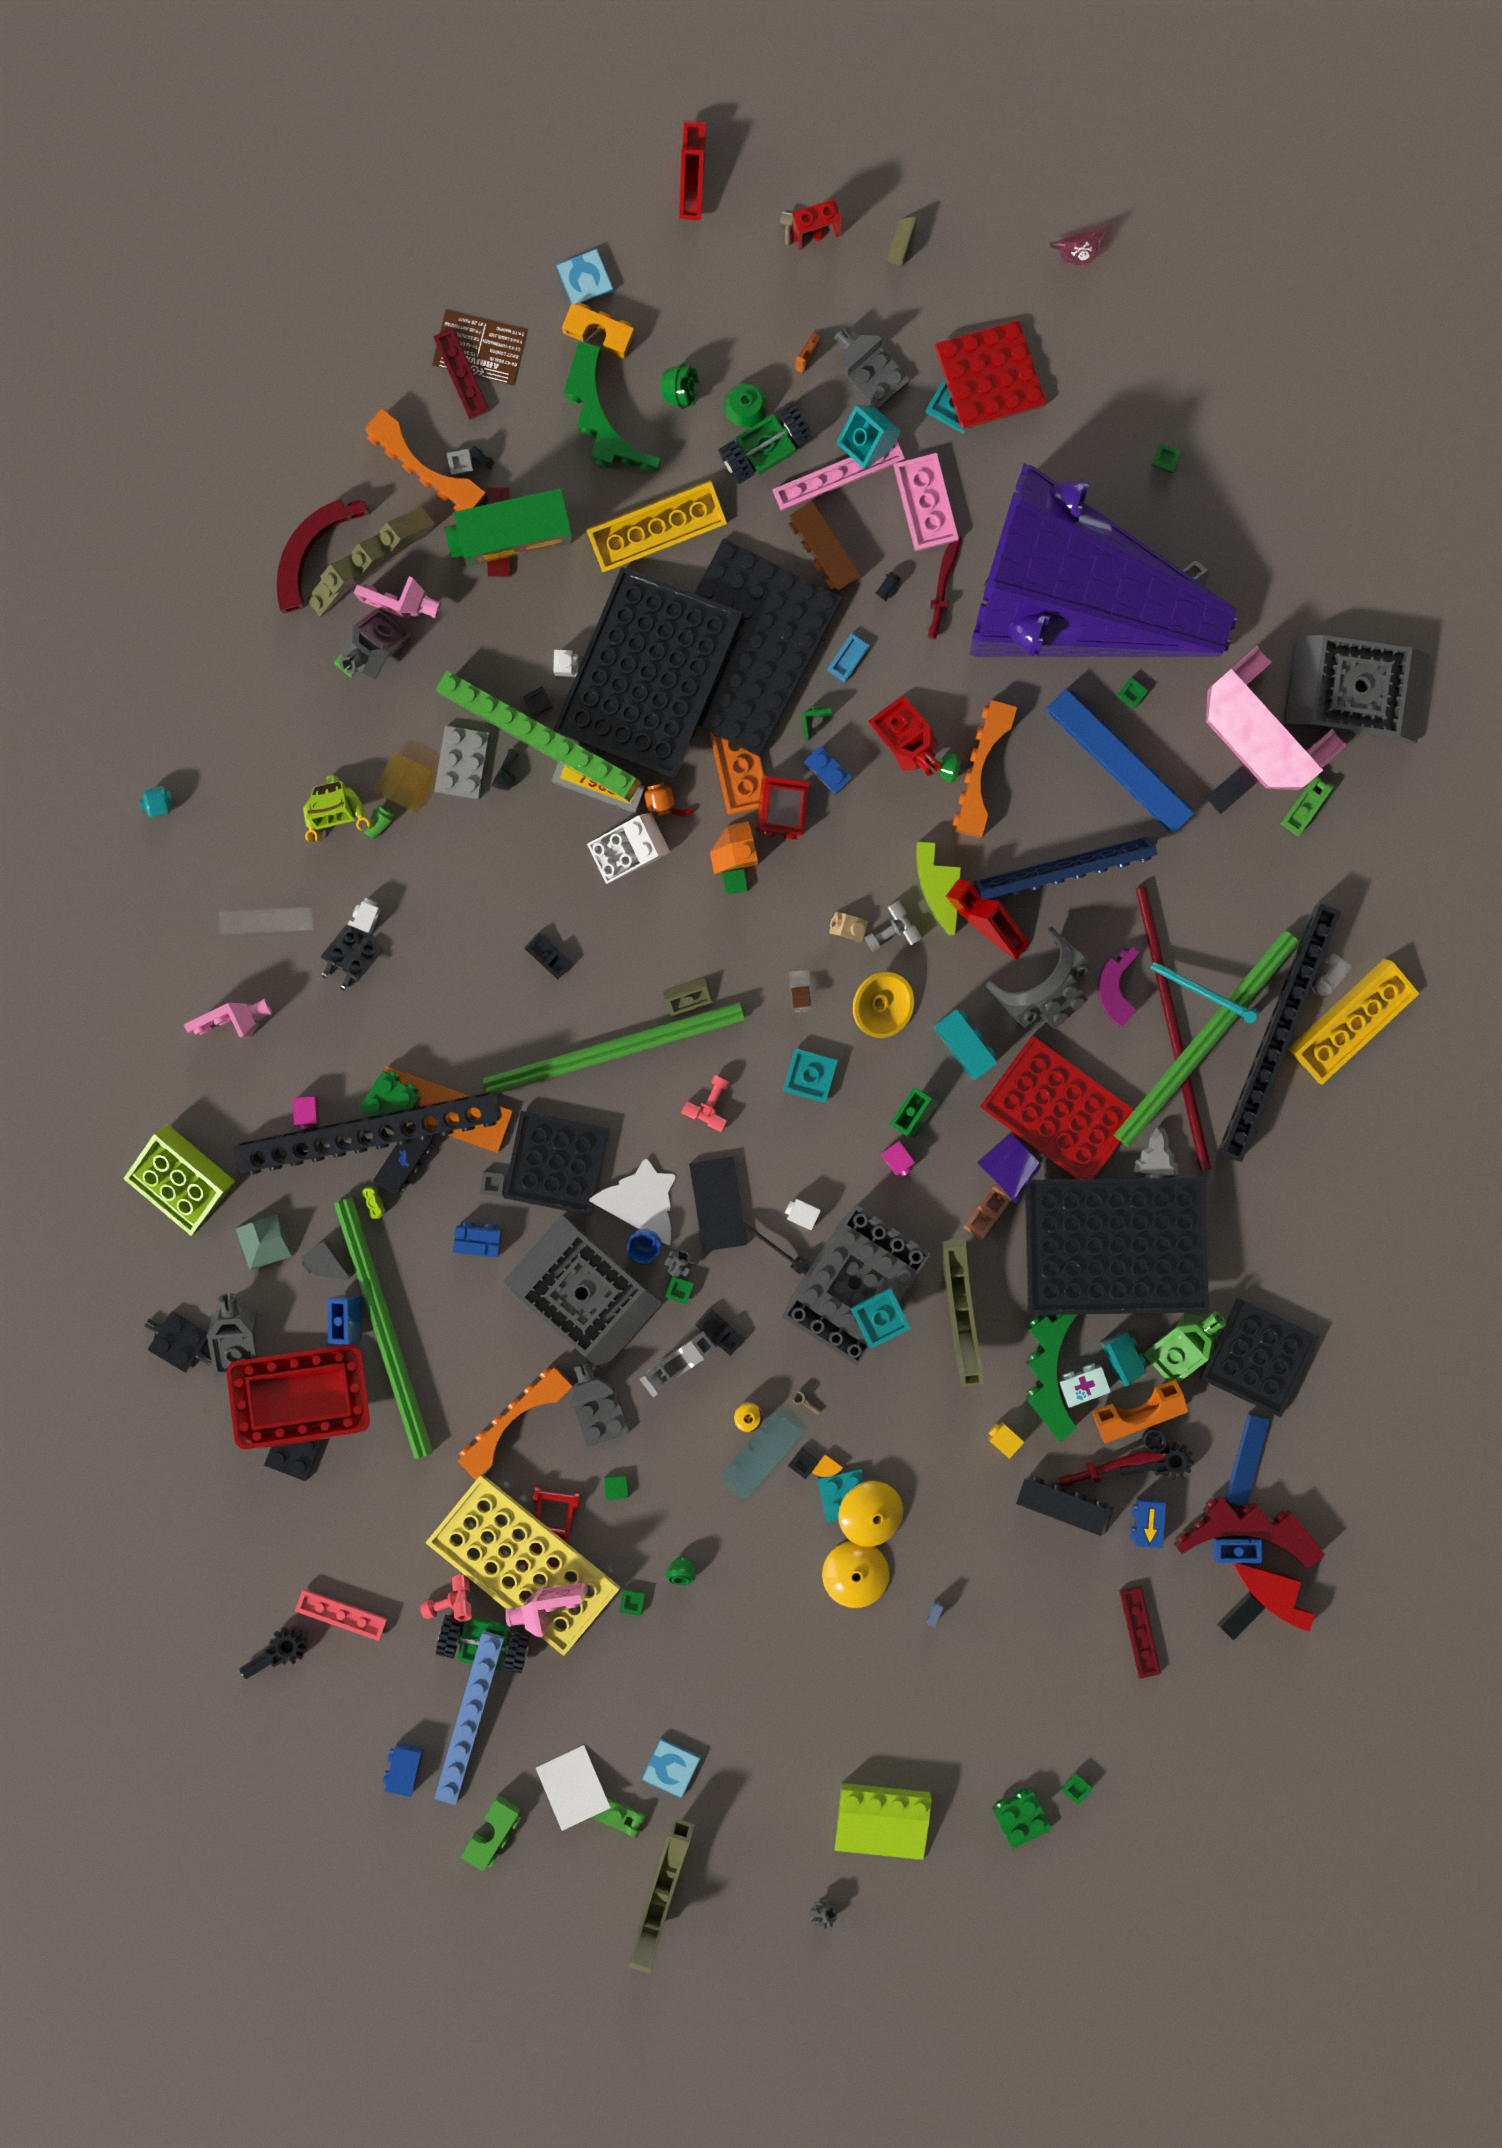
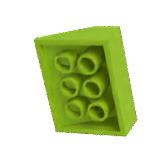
[123,1124,236,1236]
[834,1783,932,1860]

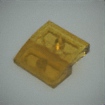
[373,752,436,813]

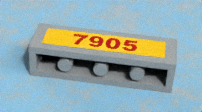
[551,762,646,814]

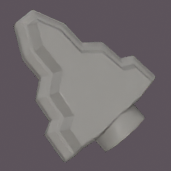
[1133,1127,1178,1178]

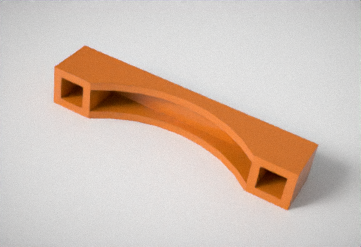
[365,408,487,511]
[952,700,1017,839]
[458,1366,574,1480]

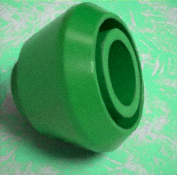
[938,753,961,783]
[665,1557,696,1585]

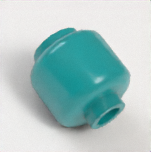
[139,786,174,818]

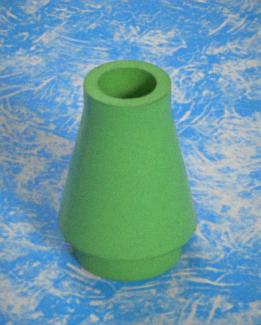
[364,805,394,839]

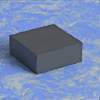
[480,1172,505,1196]

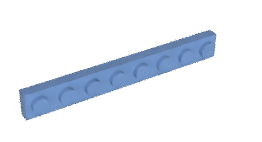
[434,1631,504,1805]

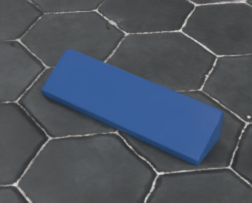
[1225,1414,1270,1505]

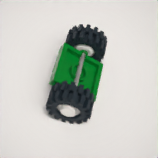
[718,404,813,484]
[436,1615,531,1674]

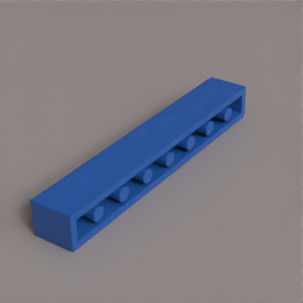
[1045,689,1194,835]

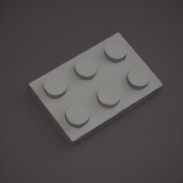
[434,726,490,800]

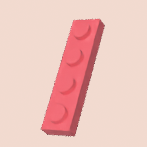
[295,1589,388,1641]

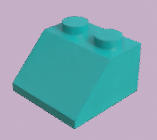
[836,405,901,469]
[1100,1331,1147,1387]

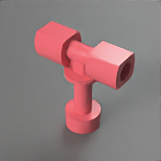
[681,1075,731,1132]
[420,1574,472,1622]

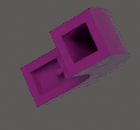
[1097,947,1139,1027]

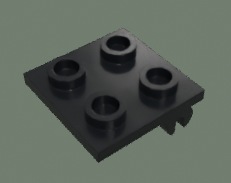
[321,925,383,992]

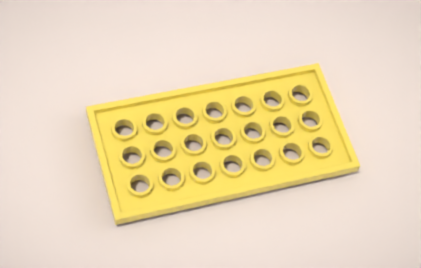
[425,1474,620,1656]

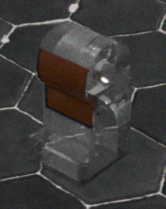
[1312,953,1352,996]
[788,969,812,1013]

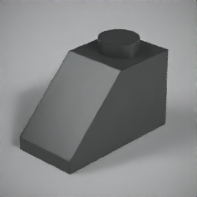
[301,1240,352,1280]

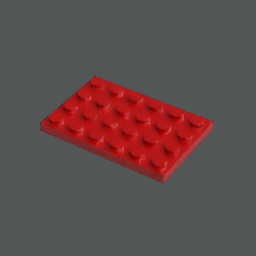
[979,1035,1134,1179]

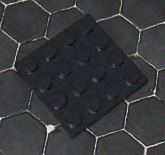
[503,1111,609,1216]
[1199,1298,1319,1418]

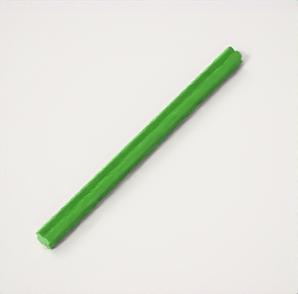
[1114,931,1300,1147]
[483,1002,745,1094]
[334,1197,433,1459]

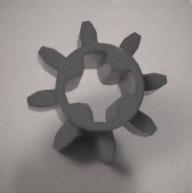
[664,1250,694,1277]
[809,1900,837,1929]

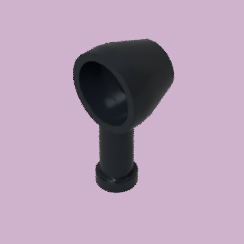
[491,749,519,791]

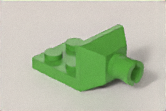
[1143,1311,1226,1383]

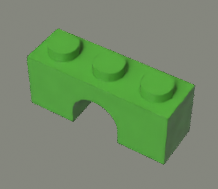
[460,1795,521,1871]

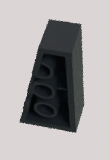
[1016,1475,1114,1536]

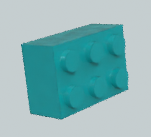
[932,1009,997,1080]

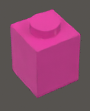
[292,1097,320,1129]
[880,1141,915,1177]

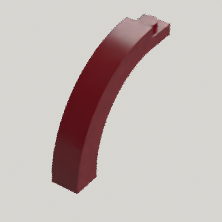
[276,499,370,614]

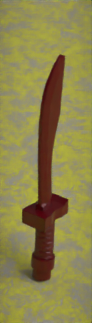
[928,535,962,640]
[1059,1451,1166,1486]

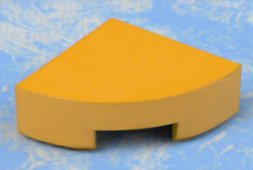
[812,1454,843,1477]

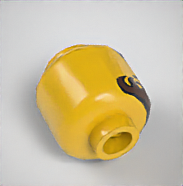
[734,1402,763,1433]

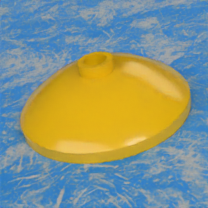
[853,972,914,1038]
[838,1481,903,1547]
[822,1541,889,1608]

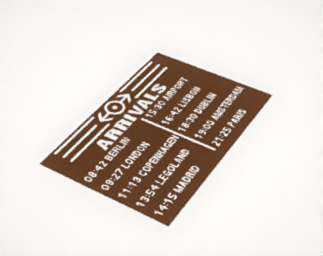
[432,310,528,385]

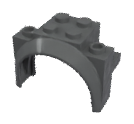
[986,927,1092,1030]

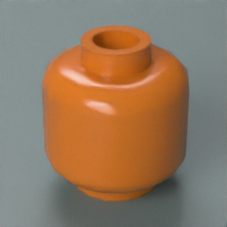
[643,781,675,816]

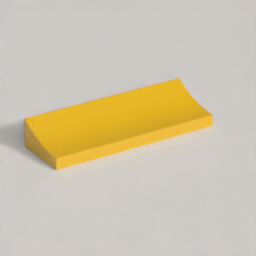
[586,480,727,572]
[1287,958,1419,1085]

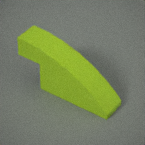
[916,842,960,936]

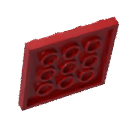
[934,320,1047,430]

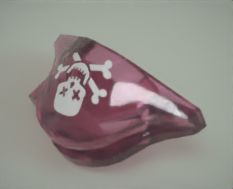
[1049,226,1107,266]

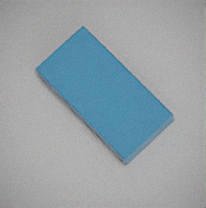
[826,633,870,683]

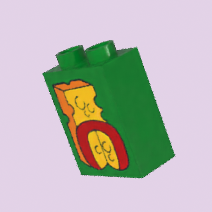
[444,488,571,567]

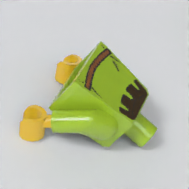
[303,775,373,842]

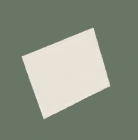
[536,1745,610,1831]

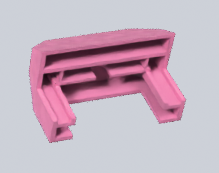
[1206,646,1347,790]

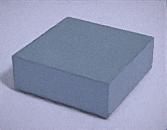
[926,1600,944,1628]

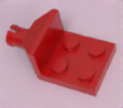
[868,695,941,776]

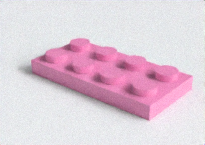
[893,453,959,552]

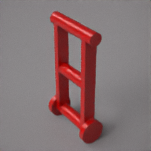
[525,1485,580,1574]

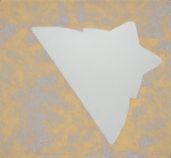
[589,1159,675,1245]

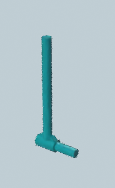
[1150,961,1259,1023]

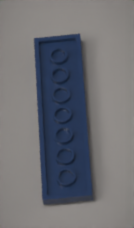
[974,837,1157,900]

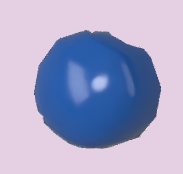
[627,1229,662,1264]

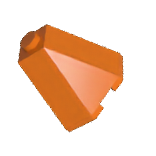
[710,821,758,874]

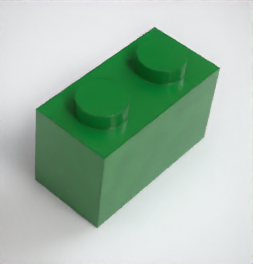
[890,1087,939,1139]

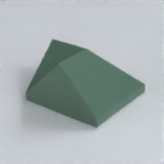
[236,1214,293,1270]

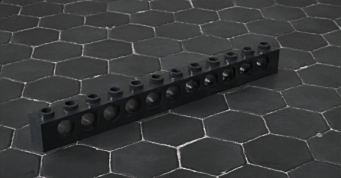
[1217,903,1341,1162]
[234,1091,502,1175]

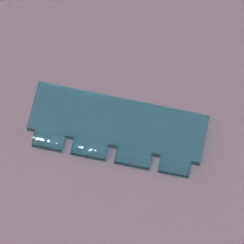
[721,1414,803,1501]

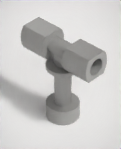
[864,900,922,952]

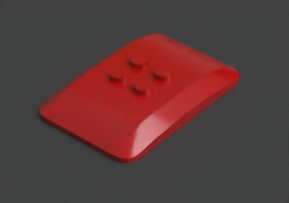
[226,1345,370,1450]

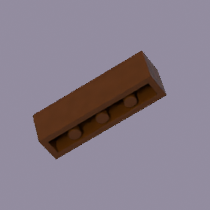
[788,501,861,594]

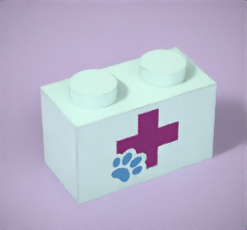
[1057,1363,1111,1407]

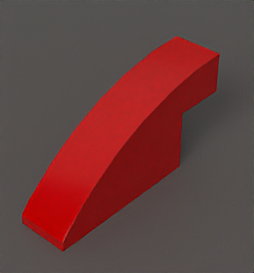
[679,120,706,220]
[946,879,1030,960]
[1232,1563,1315,1632]

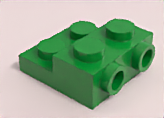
[359,1070,422,1132]
[992,1788,1052,1850]

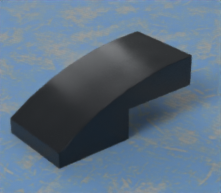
[1206,766,1256,814]
[524,932,573,980]
[695,1308,745,1356]

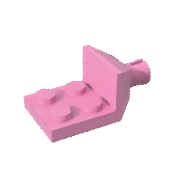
[354,576,442,619]
[183,998,273,1038]
[506,1582,588,1637]

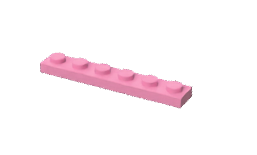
[772,440,905,511]

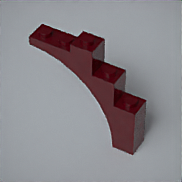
[1174,1496,1326,1569]

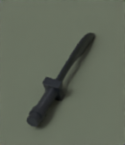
[740,1221,810,1275]

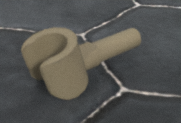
[780,211,793,245]
[792,1391,821,1415]

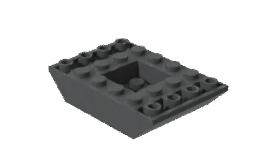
[1284,635,1429,743]
[783,1204,931,1365]
[503,1214,663,1370]

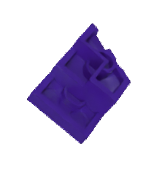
[977,1133,1041,1203]

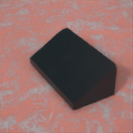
[1217,1593,1264,1641]

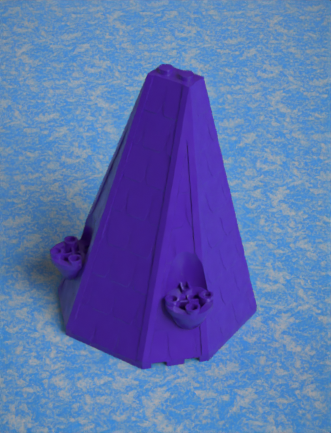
[970,463,1238,657]

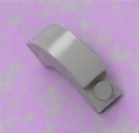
[640,1331,716,1397]

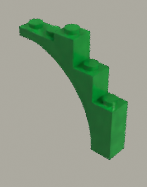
[563,341,661,473]
[1025,1314,1078,1442]

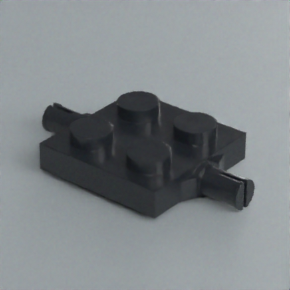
[144,1311,212,1373]

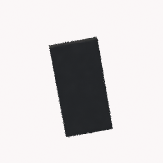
[689,1157,747,1252]

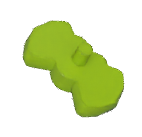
[362,1186,385,1219]

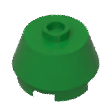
[660,363,699,409]
[724,383,768,427]

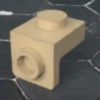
[829,912,868,942]

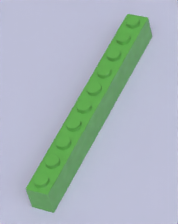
[435,671,641,803]

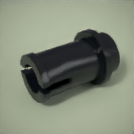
[875,572,901,601]

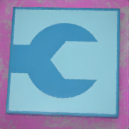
[556,248,614,305]
[641,1738,701,1799]

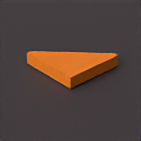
[796,332,821,373]

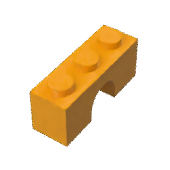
[562,303,635,359]

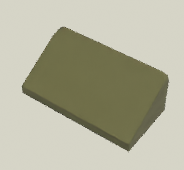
[887,217,917,266]
[663,977,713,1017]

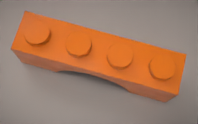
[1092,1379,1188,1444]

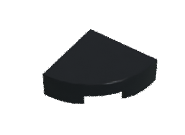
[469,446,494,469]

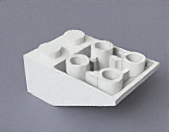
[587,812,670,884]

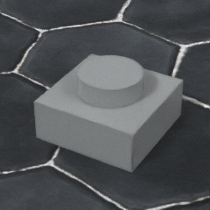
[447,449,474,477]

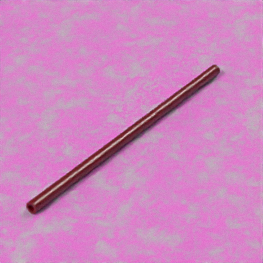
[1136,886,1211,1171]

